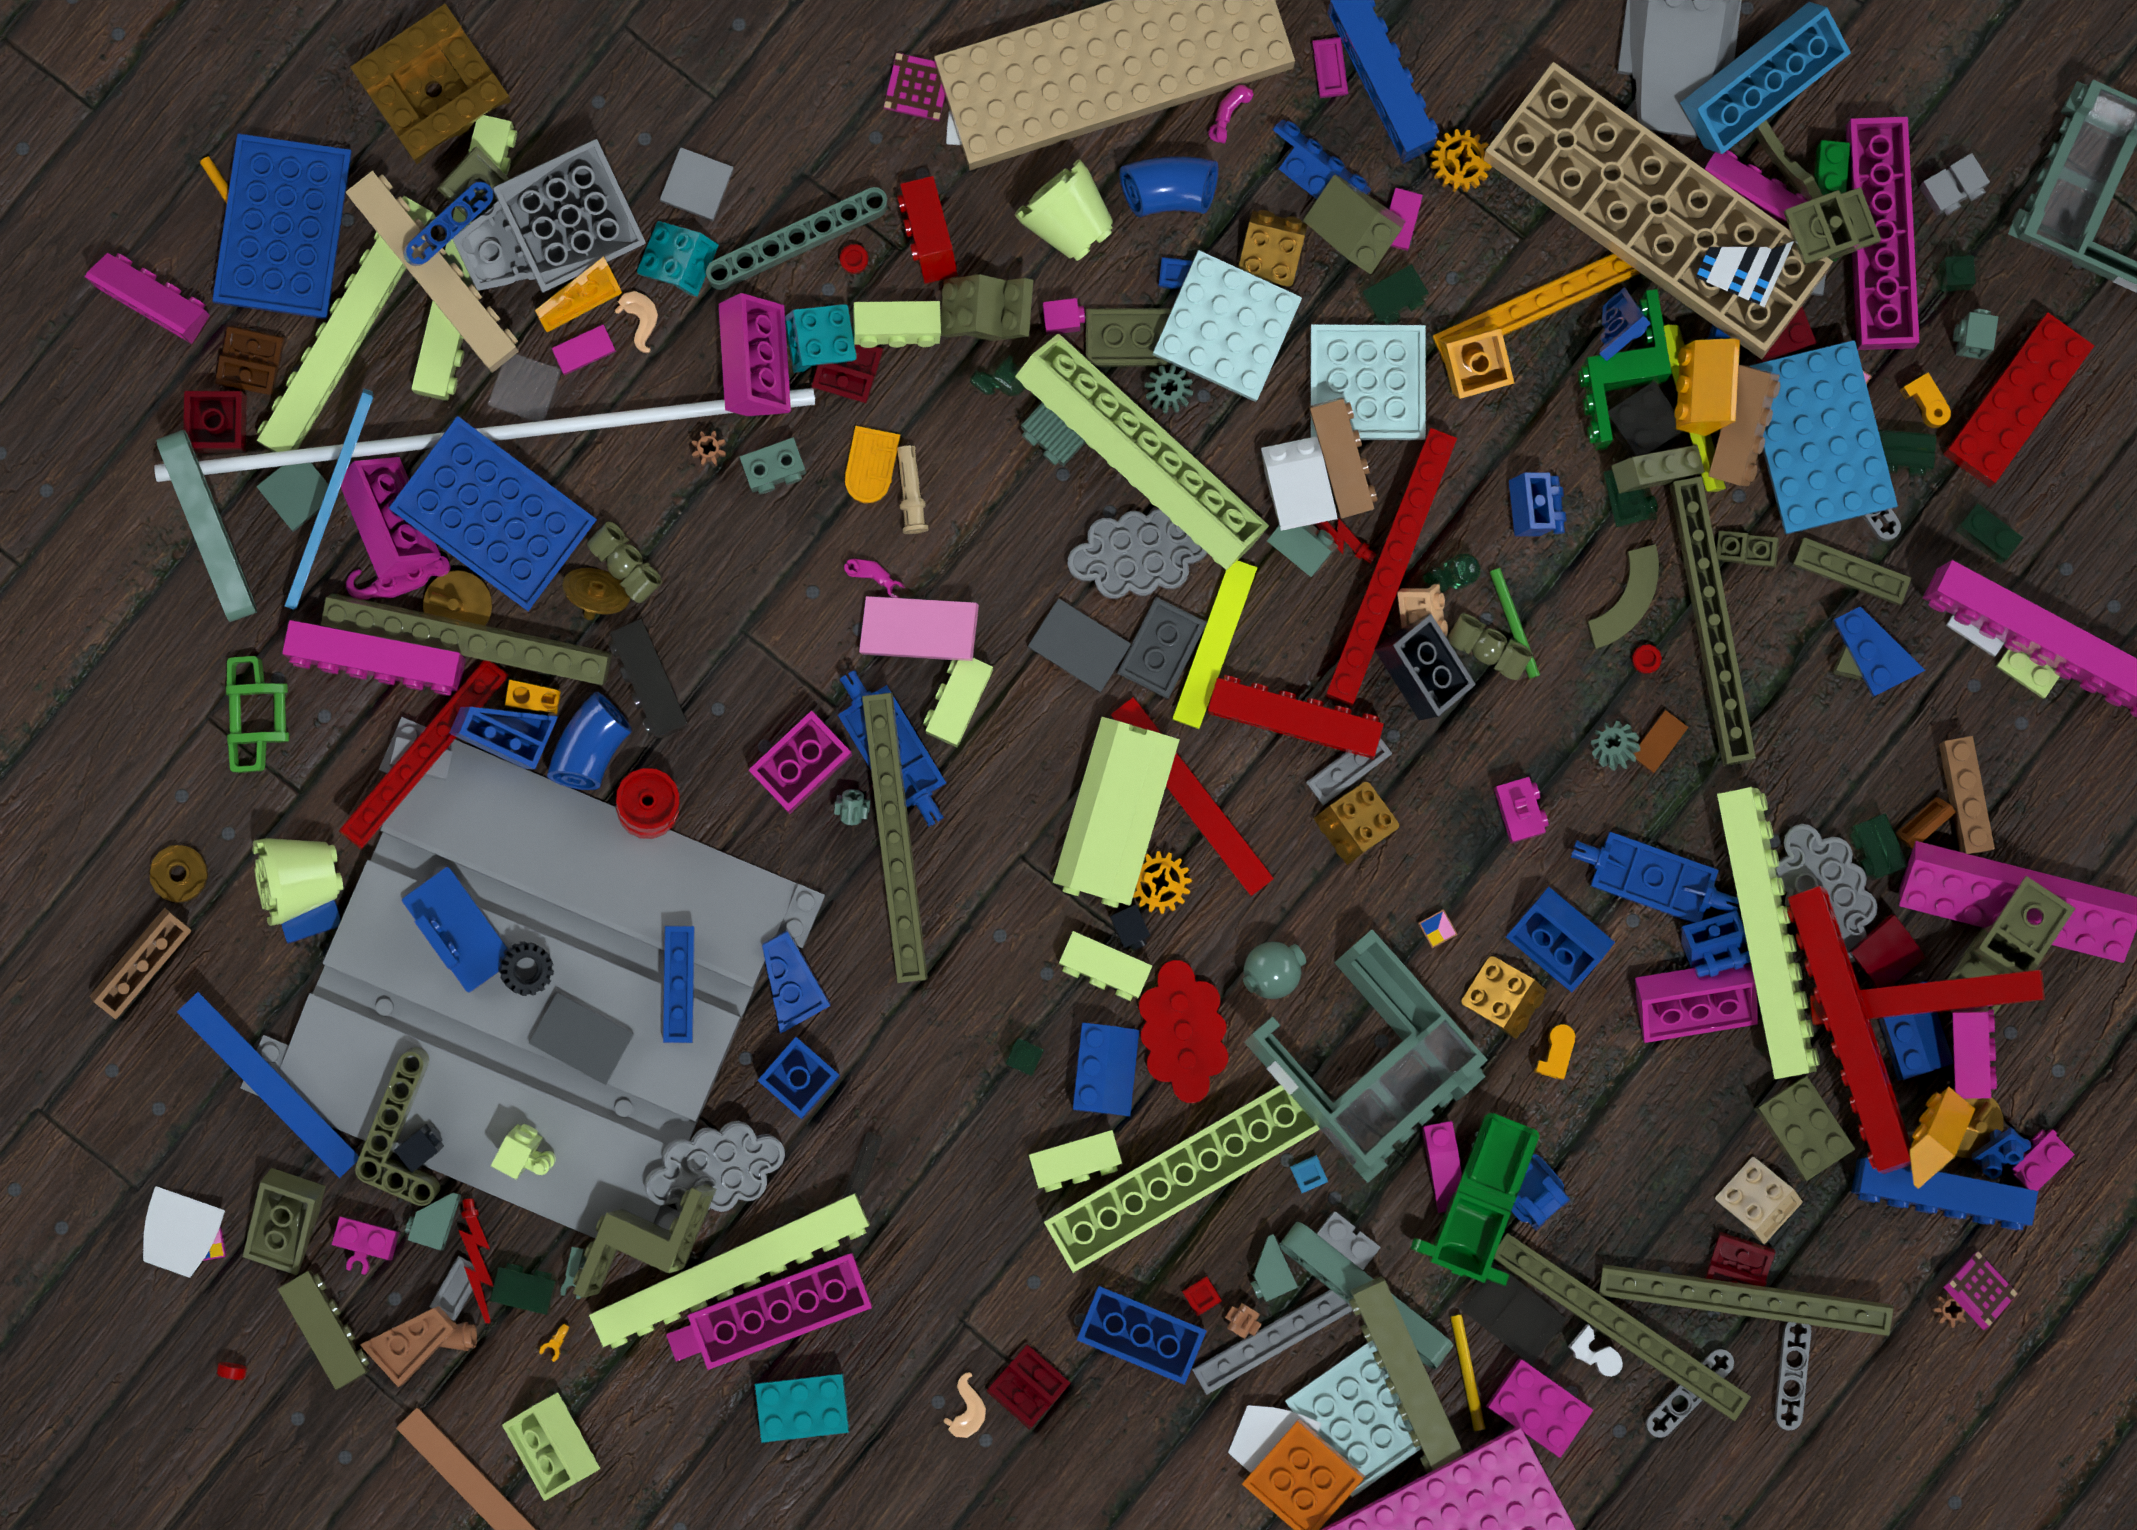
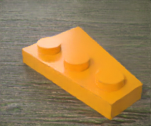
[535,256,622,332]

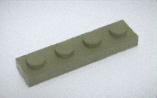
[1793,537,1911,606]

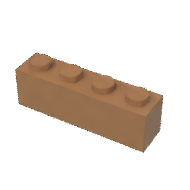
[1709,365,1780,486]
[1309,397,1378,519]
[1939,736,1995,855]
[89,908,192,1020]

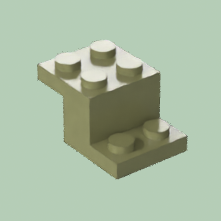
[1784,187,1881,265]
[940,274,1033,341]

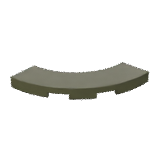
[1752,120,1823,201]
[1587,544,1659,650]

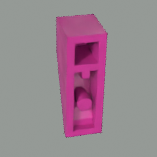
[1421,1121,1462,1213]

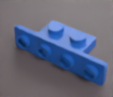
[1273,120,1371,199]

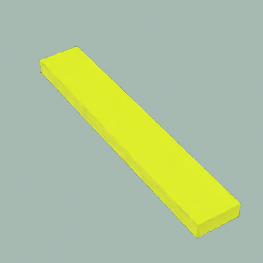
[1664,325,1726,492]
[1172,560,1257,729]

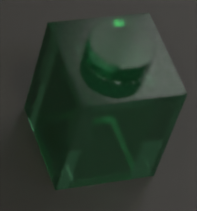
[1939,255,1976,291]
[1006,1038,1044,1077]

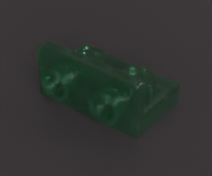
[1603,469,1658,528]

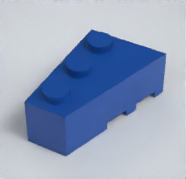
[449,707,558,769]

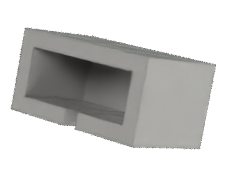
[1919,153,1990,216]
[1316,1211,1381,1270]

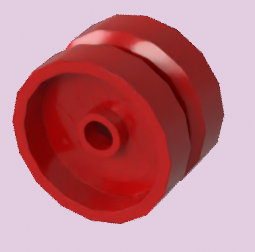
[616,768,679,839]

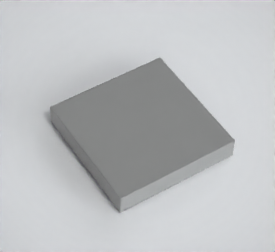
[660,147,734,222]

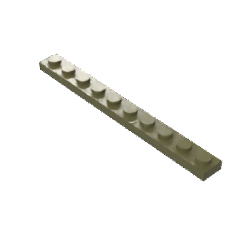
[862,693,928,983]
[1494,1233,1751,1421]
[1599,1264,1894,1336]

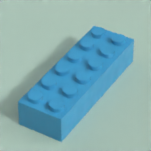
[1680,2,1851,154]

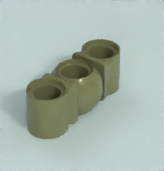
[587,522,662,603]
[1447,613,1533,680]

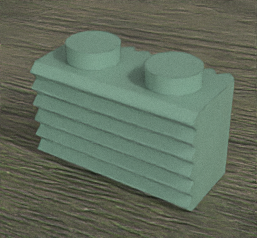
[1021,402,1086,467]

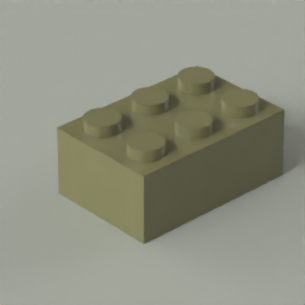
[1754,1076,1855,1181]

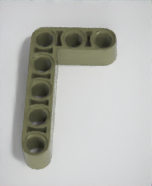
[355,1047,440,1206]

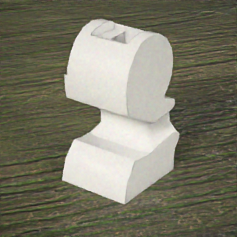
[1568,1324,1623,1376]

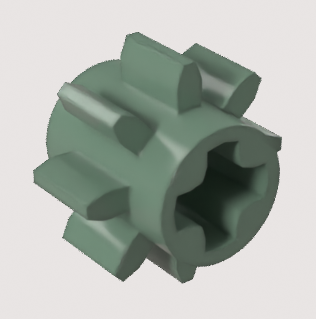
[834,789,870,825]

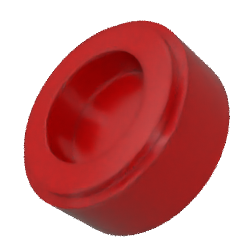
[840,244,868,274]
[1632,645,1662,674]
[216,1362,247,1380]

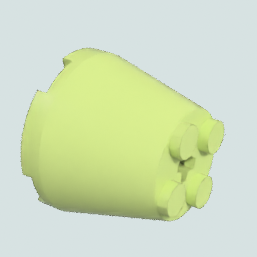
[1014,159,1113,261]
[252,838,343,926]

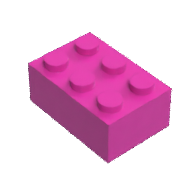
[749,711,852,814]
[1952,1006,1997,1099]
[1486,1359,1593,1458]

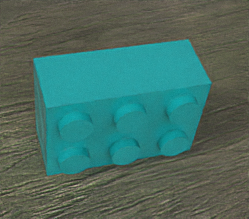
[755,1373,850,1443]

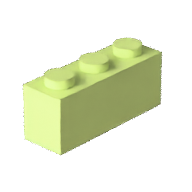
[853,301,941,348]
[923,658,993,748]
[1059,931,1152,1001]
[1029,1130,1122,1192]

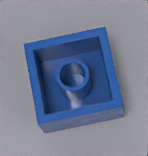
[757,1037,840,1120]

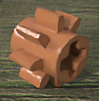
[691,431,726,466]
[1932,1293,1966,1328]
[1225,1303,1262,1339]

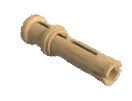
[897,446,929,534]

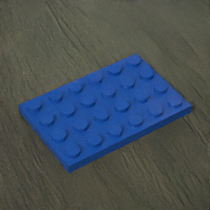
[213,134,352,319]
[389,416,597,611]

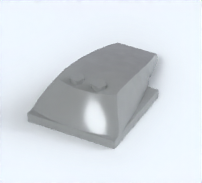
[1617,0,1742,138]
[452,139,646,292]

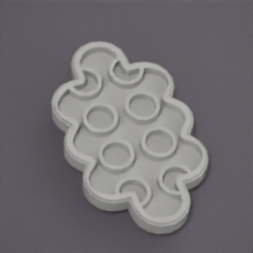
[1068,509,1207,599]
[1775,824,1877,958]
[644,1121,785,1214]

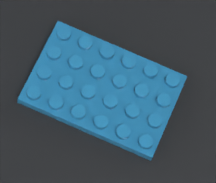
[1750,340,1898,535]

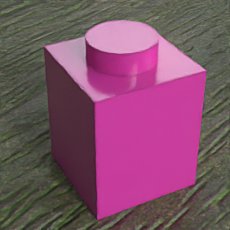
[1043,298,1085,335]

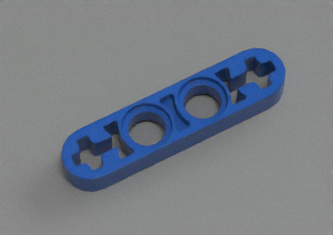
[403,182,493,266]

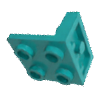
[637,221,719,297]
[785,304,856,373]

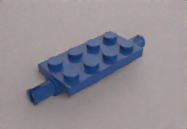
[838,670,946,827]
[1570,832,1739,923]

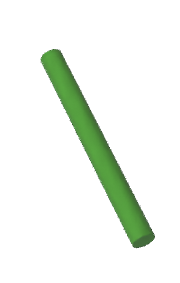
[1490,568,1540,679]

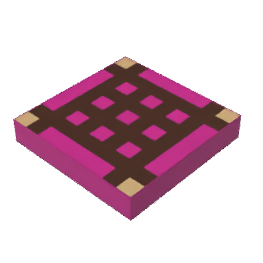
[884,53,945,121]
[1944,1251,2018,1330]

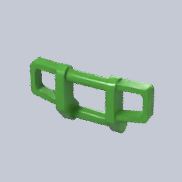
[226,656,289,773]

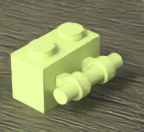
[491,1124,556,1180]

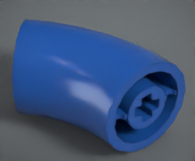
[1120,157,1218,218]
[547,692,632,790]

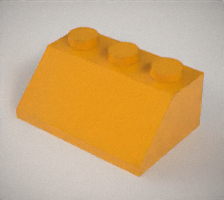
[1675,339,1740,436]
[1910,1087,1975,1189]

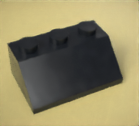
[1374,614,1476,720]

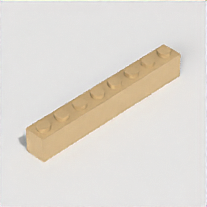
[346,171,519,373]

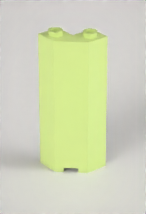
[1053,717,1180,908]

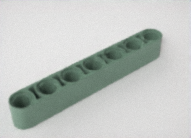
[706,187,888,290]
[156,430,257,622]
[1279,1222,1454,1369]

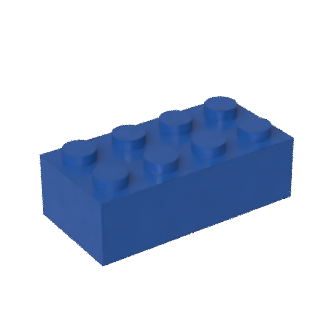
[1076,1286,1207,1385]

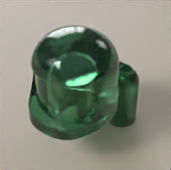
[969,355,1025,396]
[1423,553,1481,593]

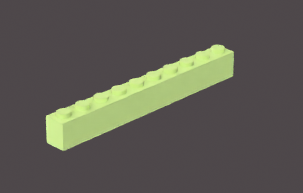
[411,115,517,401]
[257,196,436,452]
[589,1193,870,1349]

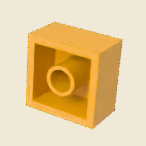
[1439,324,1514,399]

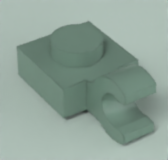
[561,1247,587,1299]

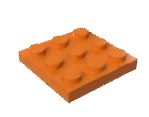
[1242,1419,1365,1530]

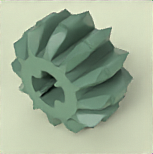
[1145,365,1193,414]
[1591,720,1641,771]

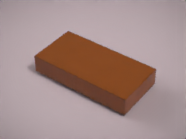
[1633,710,1688,774]
[1895,797,1956,849]

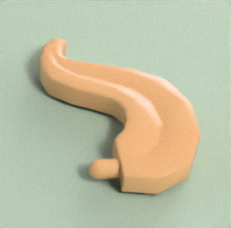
[615,291,658,353]
[944,1372,986,1438]

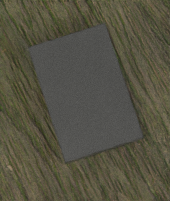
[1117,597,1207,699]
[1028,598,1131,693]
[529,993,634,1085]

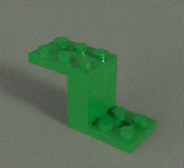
[1578,289,1671,450]

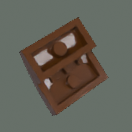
[215,325,285,395]

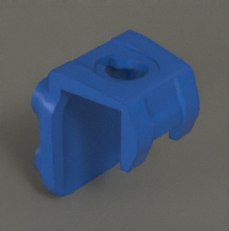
[1511,1154,1571,1231]

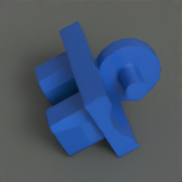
[1972,1127,2031,1179]

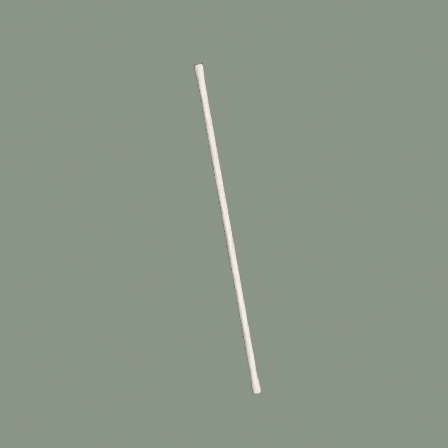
[154,388,815,482]

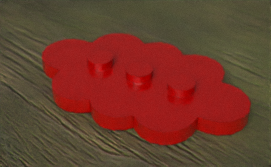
[1139,960,1228,1104]

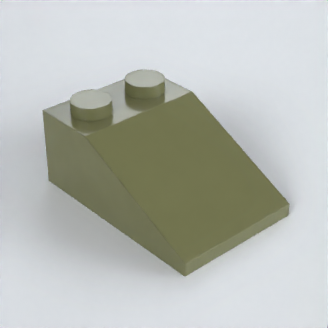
[1303,174,1406,274]
[243,1168,326,1275]

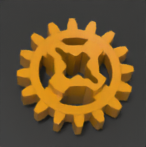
[1430,129,1492,192]
[1133,851,1192,914]

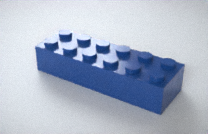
[1327,0,1439,163]
[1851,1158,2038,1230]

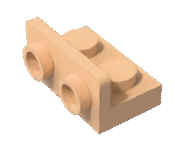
[1397,584,1448,636]

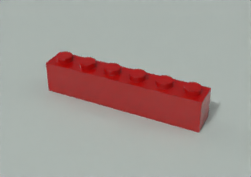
[1208,675,1384,760]

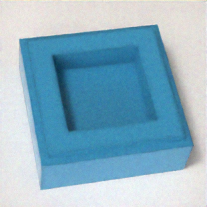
[1290,1155,1328,1194]

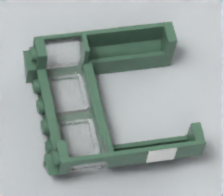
[2008,80,2137,293]
[1244,929,1487,1183]

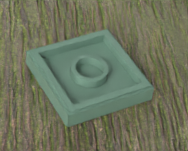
[256,463,338,532]

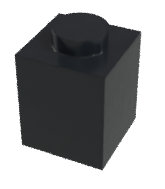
[1110,905,1151,951]
[394,1124,444,1172]

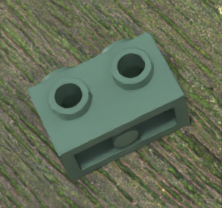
[1953,309,1998,360]
[740,437,806,494]
[1267,524,1338,577]

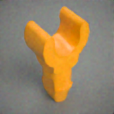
[539,1323,569,1362]

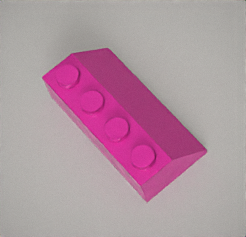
[1704,150,1808,231]
[85,253,210,344]
[719,293,791,416]
[341,457,441,578]
[1635,963,1758,1043]

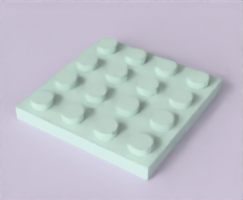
[1152,250,1302,402]
[1311,325,1426,440]
[1285,1341,1421,1497]

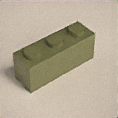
[1612,445,1705,493]

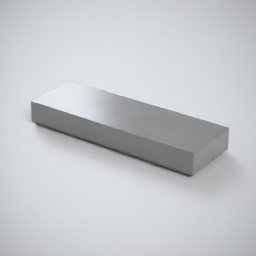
[1306,738,1392,806]

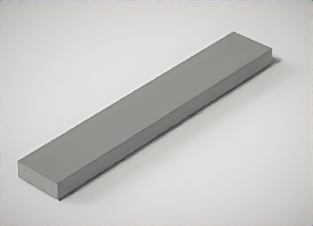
[1192,1290,1353,1395]

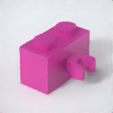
[1494,777,1549,844]
[332,1217,400,1275]

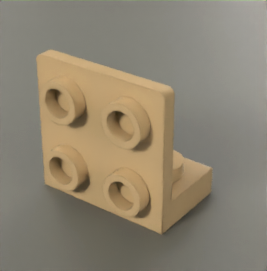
[1715,1157,1803,1244]

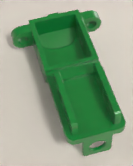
[1410,1113,1539,1286]

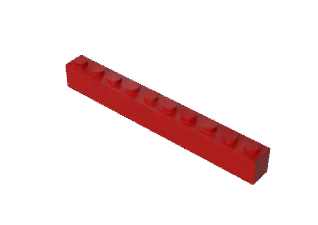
[1325,428,1457,707]
[1787,886,1911,1174]

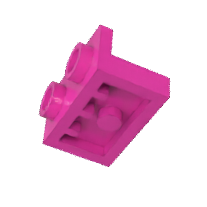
[2008,1129,2075,1191]

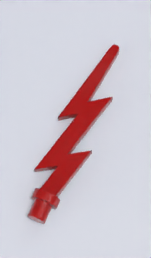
[1312,518,1377,564]
[458,1199,494,1324]

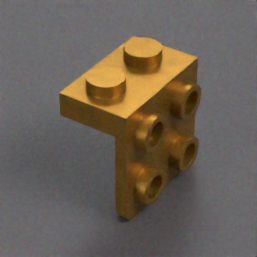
[1238,210,1307,287]
[1314,782,1399,865]
[1462,956,1547,1039]

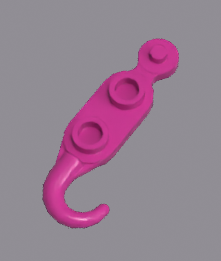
[346,556,451,600]

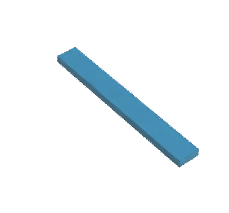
[285,389,374,610]

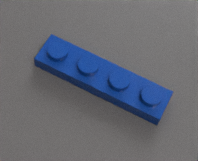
[663,926,695,1043]

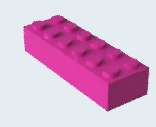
[282,620,466,696]
[688,1253,873,1370]

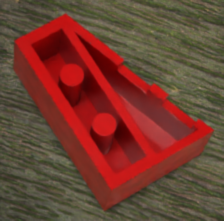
[897,176,958,284]

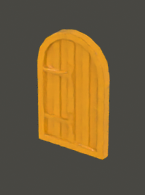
[845,426,900,503]

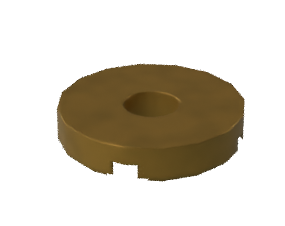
[150,845,208,903]

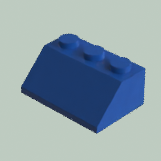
[1506,886,1615,993]
[1878,981,1954,1081]
[1073,1023,1139,1116]

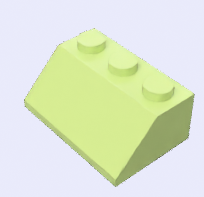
[502,1393,600,1501]

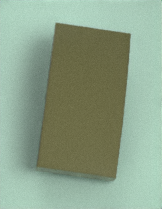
[1717,531,1779,568]

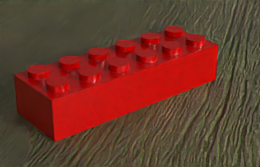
[1943,313,2095,488]

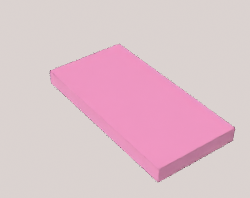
[859,596,979,661]

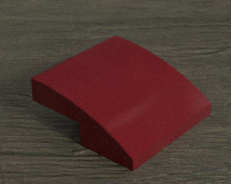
[812,345,884,403]
[1848,914,1925,988]
[1705,1232,1775,1287]
[986,1345,1070,1430]

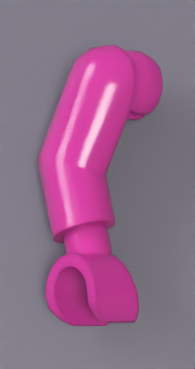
[1208,84,1253,144]
[844,558,905,598]

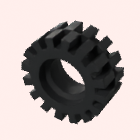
[498,941,554,996]

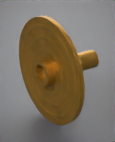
[562,568,630,620]
[423,571,492,626]
[1956,1097,2004,1159]

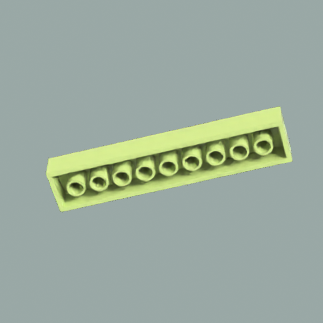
[1015,333,1269,570]
[1717,787,1820,1079]
[1044,1085,1320,1273]

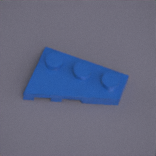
[1600,287,1651,361]
[1833,607,1925,697]
[762,930,831,1034]

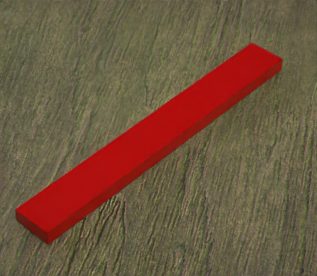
[339,660,509,850]
[1111,697,1274,897]
[1810,970,2045,1025]

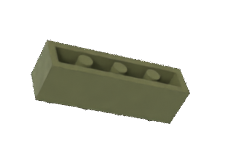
[278,1271,370,1390]

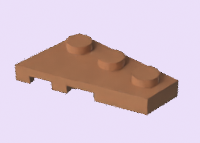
[360,1306,458,1387]

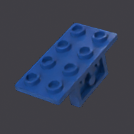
[402,867,508,993]

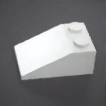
[1261,436,1337,531]

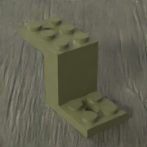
[1947,876,2075,1016]
[573,1184,717,1298]

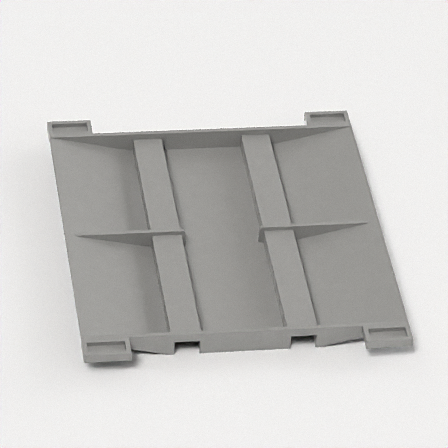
[240,717,825,1239]

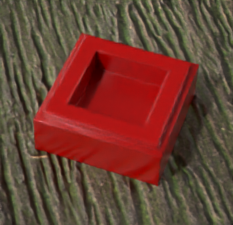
[1182,1276,1222,1316]

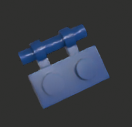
[1509,473,1567,536]
[1681,911,1751,978]

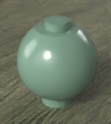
[1243,941,1306,999]

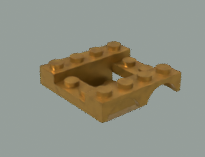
[350,4,511,164]

